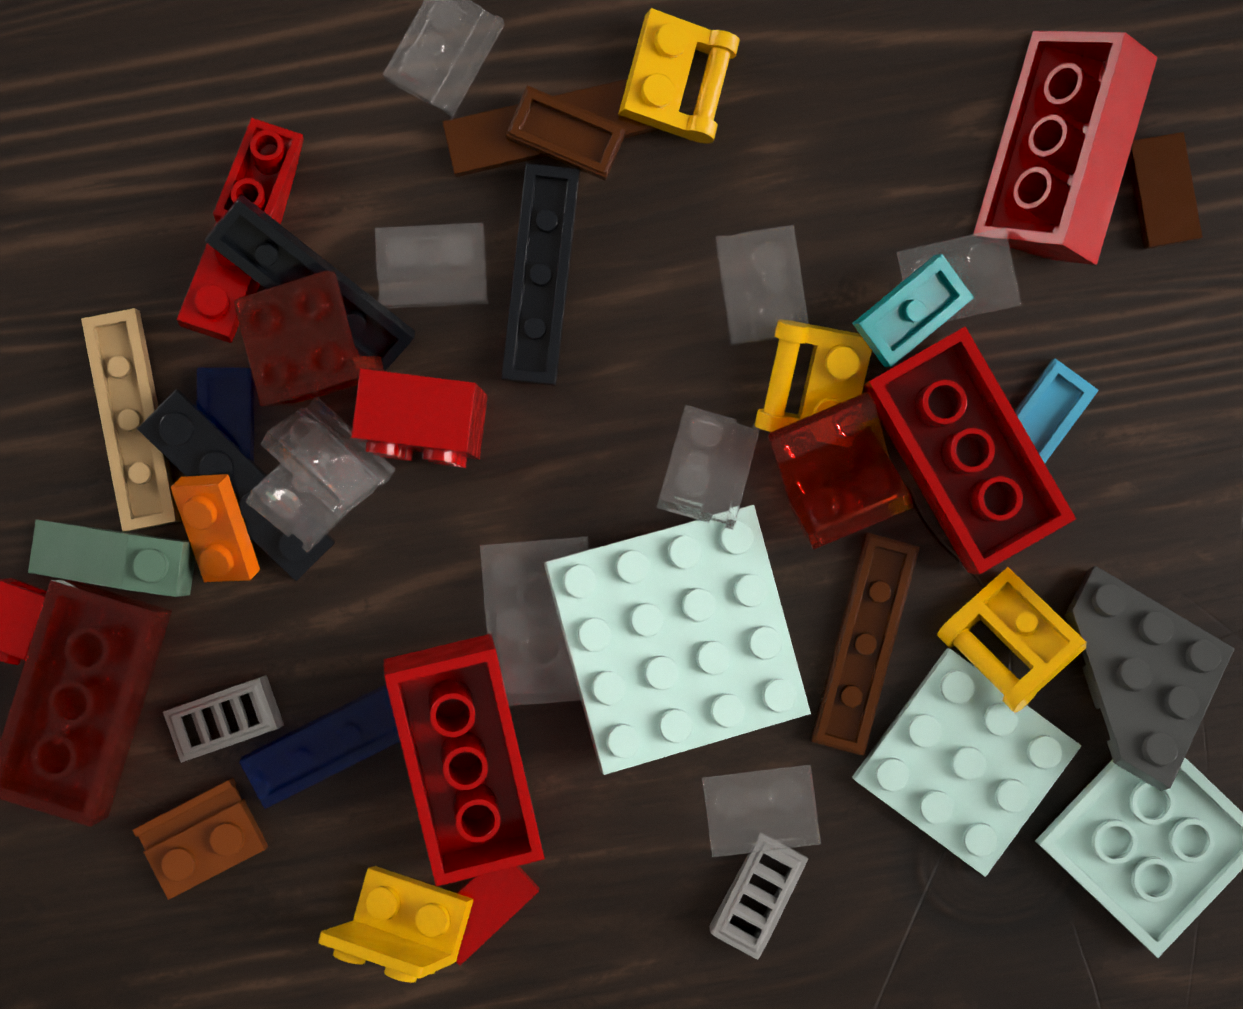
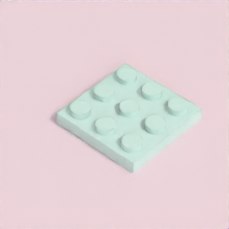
[852,648,1081,877]
[1035,758,1243,958]

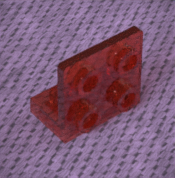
[234,271,384,407]
[768,392,914,550]

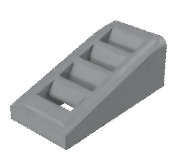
[163,675,284,763]
[709,831,808,960]

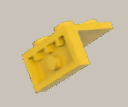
[318,866,474,983]

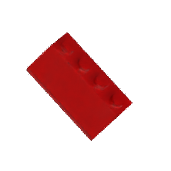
[973,31,1158,265]

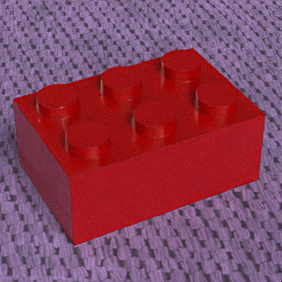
[351,368,488,468]

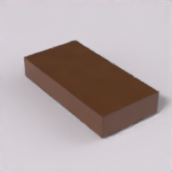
[506,85,627,181]
[1128,132,1203,250]

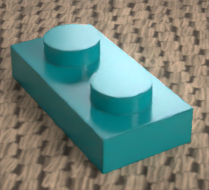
[852,254,974,367]

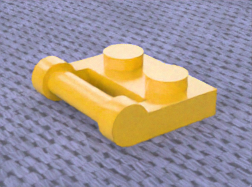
[618,8,740,144]
[754,319,872,445]
[937,567,1086,713]

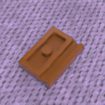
[132,778,269,900]

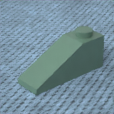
[28,519,195,597]

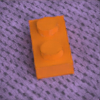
[170,474,260,582]

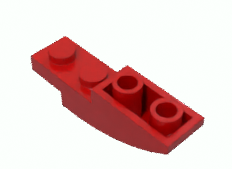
[177,118,304,343]

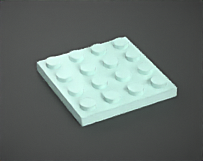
[544,505,811,775]

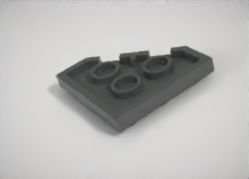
[1065,566,1235,791]

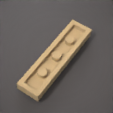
[81,308,181,532]

